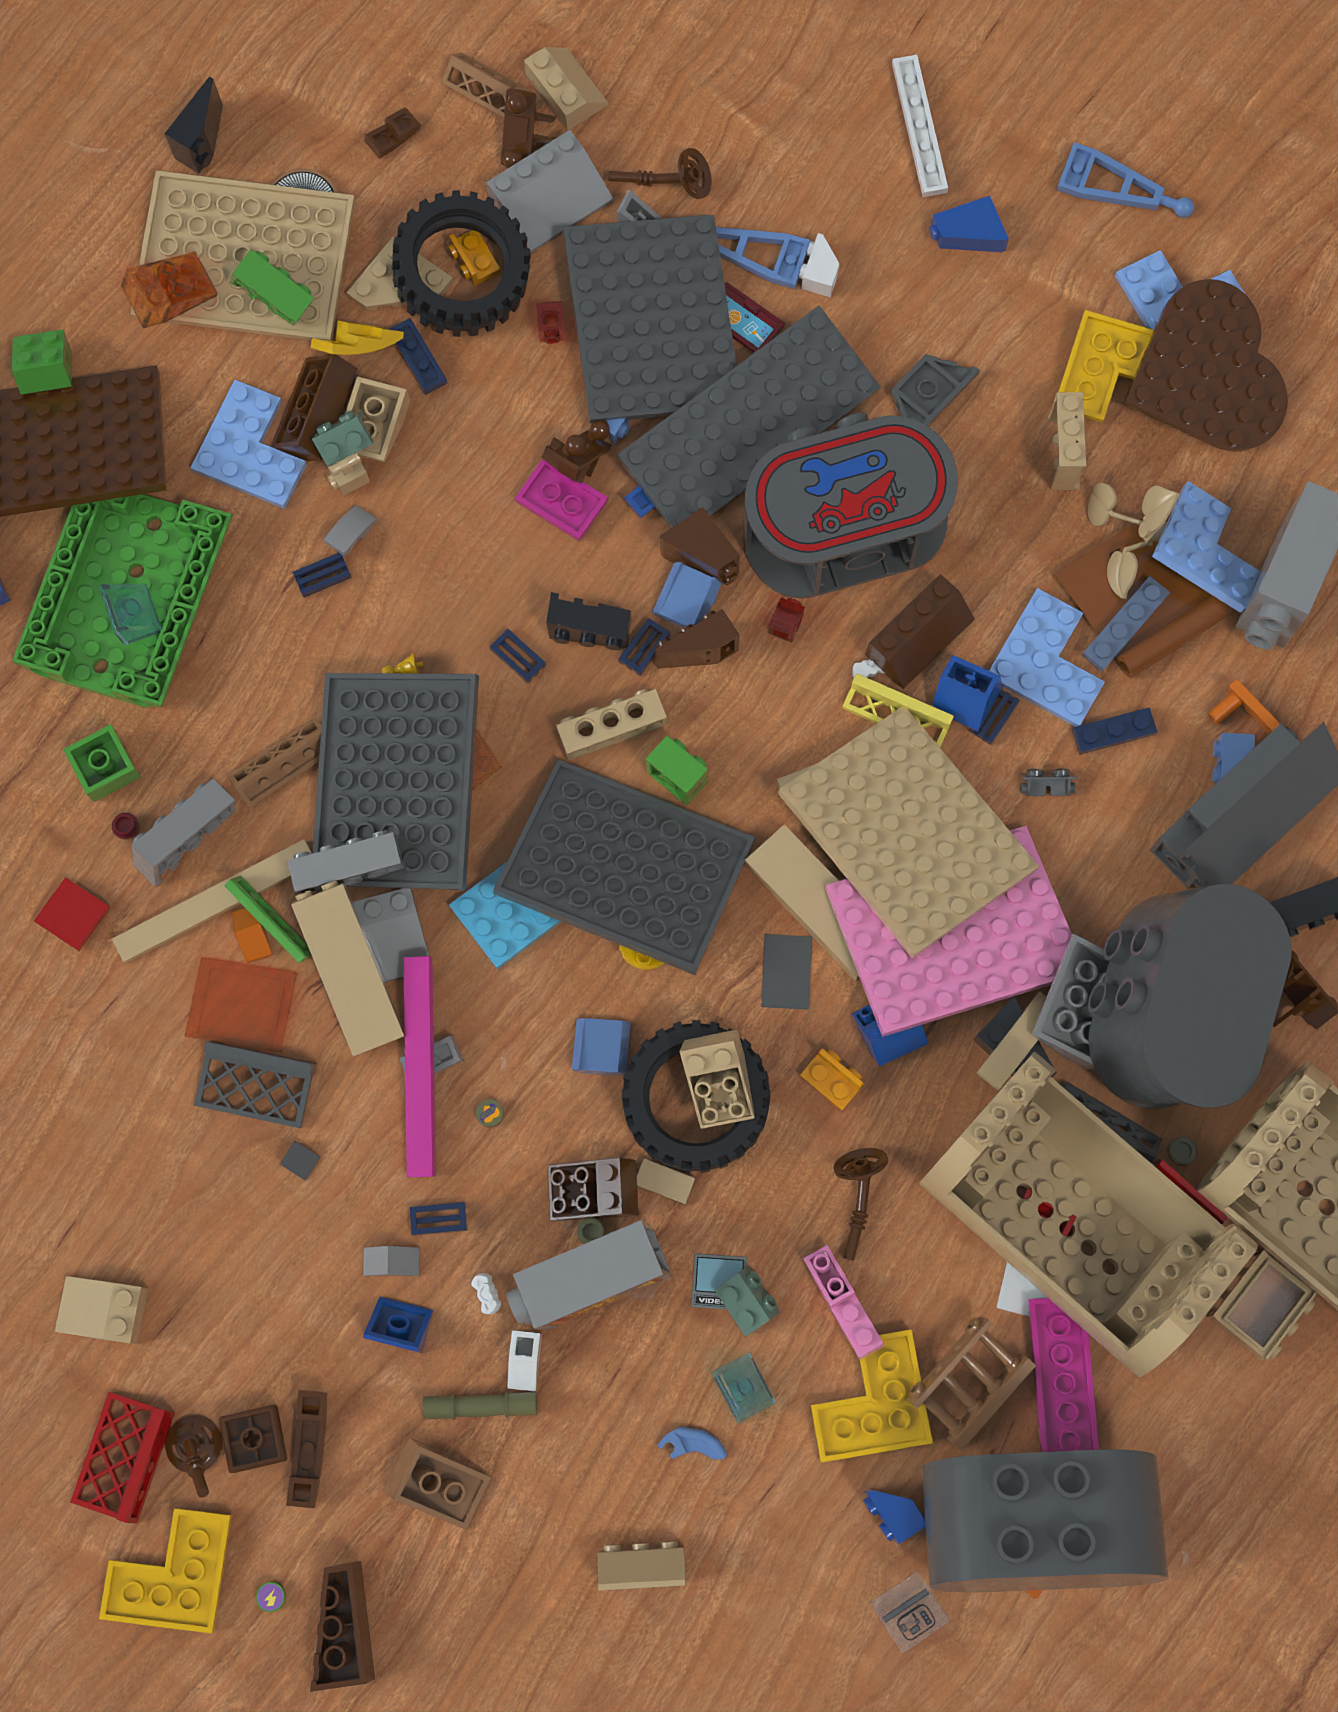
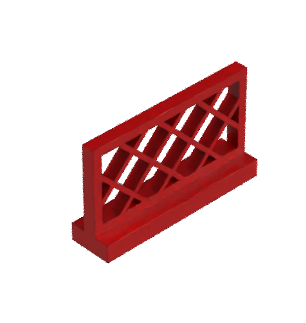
[70,1392,175,1523]

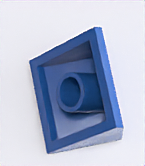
[363,1297,433,1353]

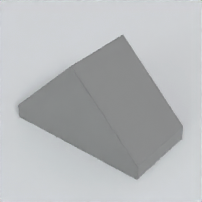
[617,190,662,222]
[363,1246,420,1276]

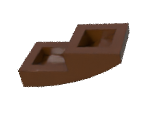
[364,107,421,159]

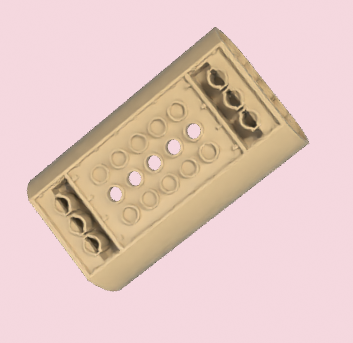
[919,1051,1258,1377]
[1196,1061,1338,1311]

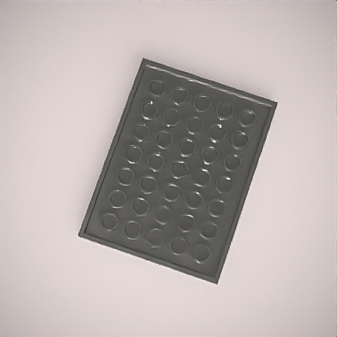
[563,215,737,423]
[313,673,479,890]
[493,759,755,975]

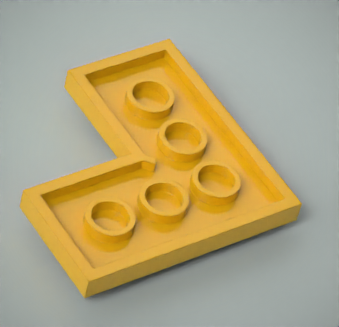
[1059,310,1154,423]
[810,1329,933,1463]
[99,1508,232,1634]

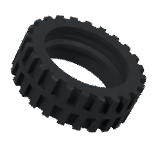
[392,190,531,337]
[622,1020,770,1173]

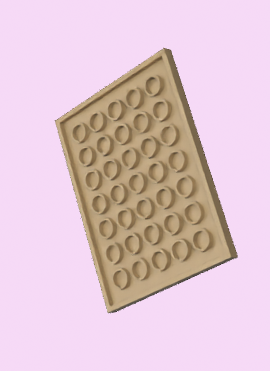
[130,170,355,341]
[778,707,1039,959]

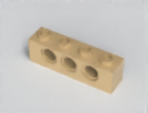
[556,689,667,761]

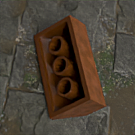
[271,354,358,461]
[865,574,975,689]

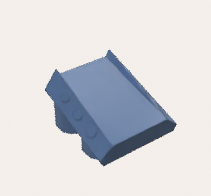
[652,562,722,628]
[572,1018,631,1076]

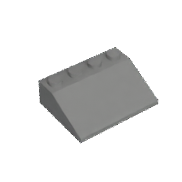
[486,130,614,254]
[326,888,430,998]
[1031,934,1109,1070]

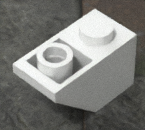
[799,233,839,298]
[508,1330,542,1391]

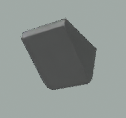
[280,1141,321,1181]

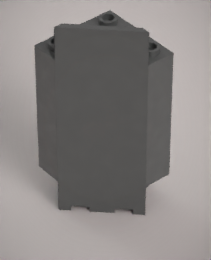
[1150,722,1338,888]

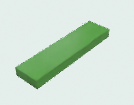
[224,876,311,963]

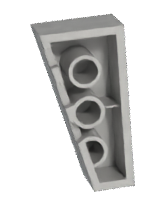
[131,779,235,887]
[287,830,404,894]

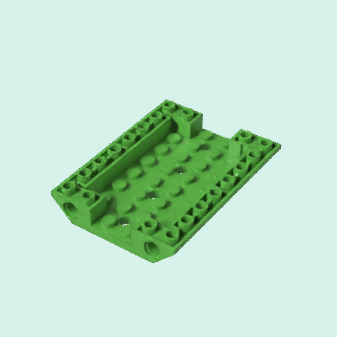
[12,494,233,707]

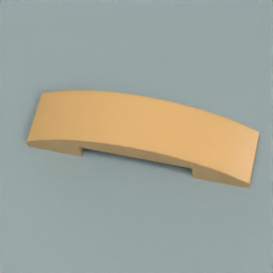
[976,991,1047,1090]

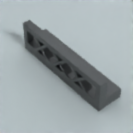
[1063,1082,1163,1163]

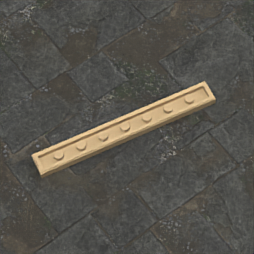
[112,839,312,964]

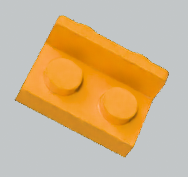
[447,230,501,286]
[800,1048,864,1112]

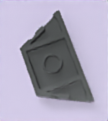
[891,354,980,427]

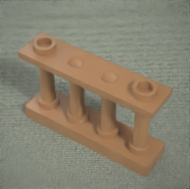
[906,1316,1036,1451]

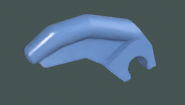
[657,1426,727,1460]

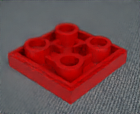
[34,877,111,951]

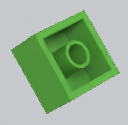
[12,329,72,394]
[63,724,141,802]
[646,736,708,806]

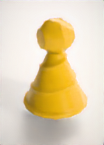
[382,653,424,674]

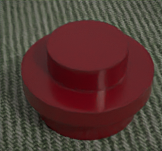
[112,813,139,840]

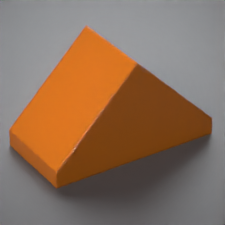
[232,908,273,963]

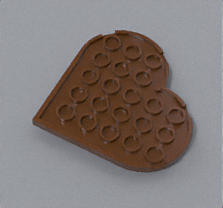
[1123,279,1288,452]

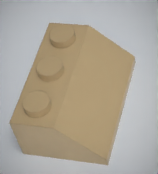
[524,47,608,131]
[598,1541,686,1591]

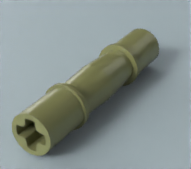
[423,1392,537,1420]

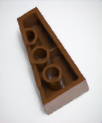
[310,1561,375,1692]

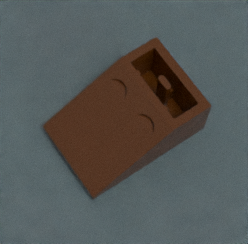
[654,609,739,669]
[548,1158,639,1221]

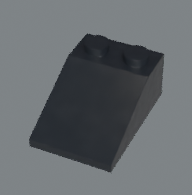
[164,76,223,174]

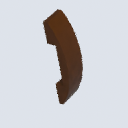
[286,1390,327,1508]

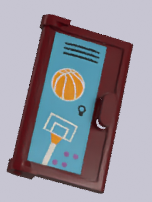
[724,282,786,353]

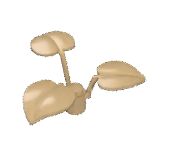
[1088,483,1180,599]

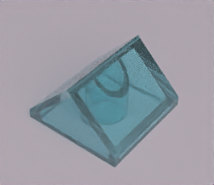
[99,584,162,645]
[711,1352,776,1424]

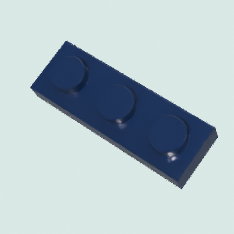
[388,318,448,395]
[1072,707,1158,755]

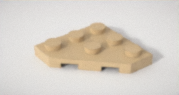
[347,237,454,311]

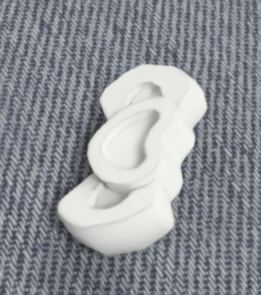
[852,659,886,678]
[471,1273,501,1314]

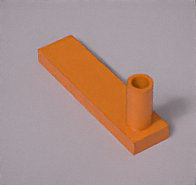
[1208,679,1280,734]

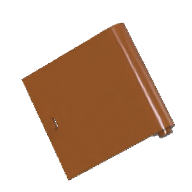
[1055,517,1235,679]

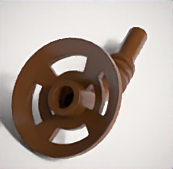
[608,148,712,199]
[833,1148,888,1261]
[165,1416,222,1498]

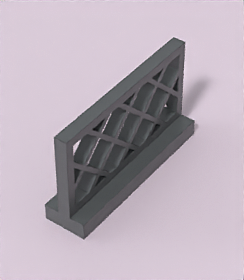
[194,1041,317,1128]

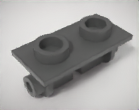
[1020,768,1077,796]

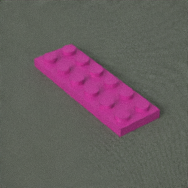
[1028,1298,1099,1452]

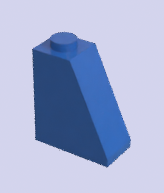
[929,195,1009,252]

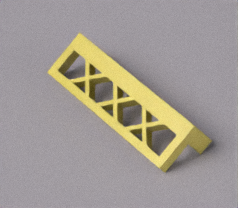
[842,673,954,747]

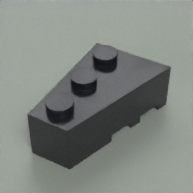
[546,592,632,650]
[1270,877,1338,938]
[974,997,1057,1077]

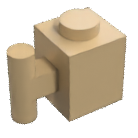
[327,452,370,496]

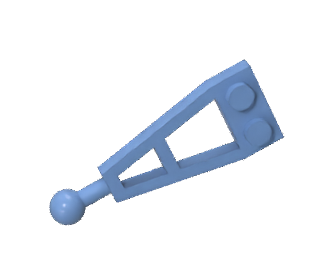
[1056,142,1195,218]
[716,227,811,289]

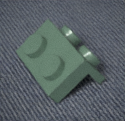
[312,410,374,467]
[714,1266,780,1337]

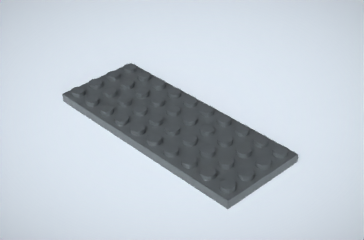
[616,305,881,528]

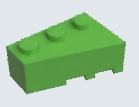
[229,249,314,326]

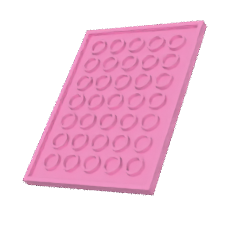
[825,826,1072,1037]

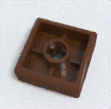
[219,1405,287,1473]

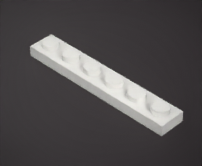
[892,55,948,197]

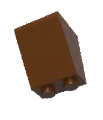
[660,507,740,585]

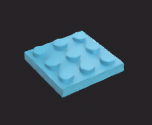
[449,862,562,970]

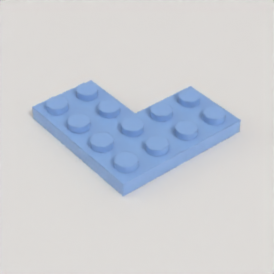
[1115,250,1245,330]
[190,380,307,509]
[1152,481,1260,613]
[989,588,1105,727]

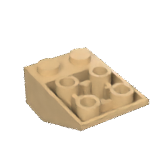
[680,1029,755,1129]

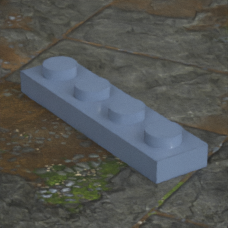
[1082,576,1170,672]

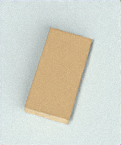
[637,1159,695,1205]

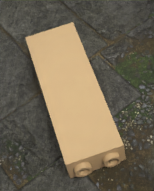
[745,824,860,982]
[291,880,405,1056]

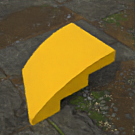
[311,320,404,355]

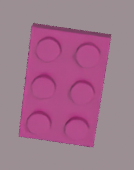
[515,459,608,542]

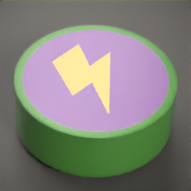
[256,1582,286,1612]

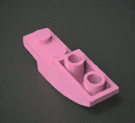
[803,1245,884,1360]

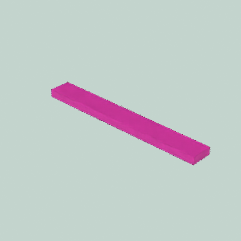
[403,956,436,1177]

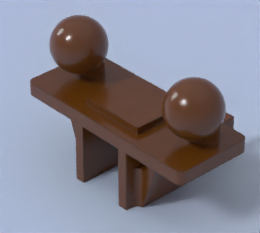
[501,88,556,169]
[542,420,612,484]
[1273,950,1338,1029]

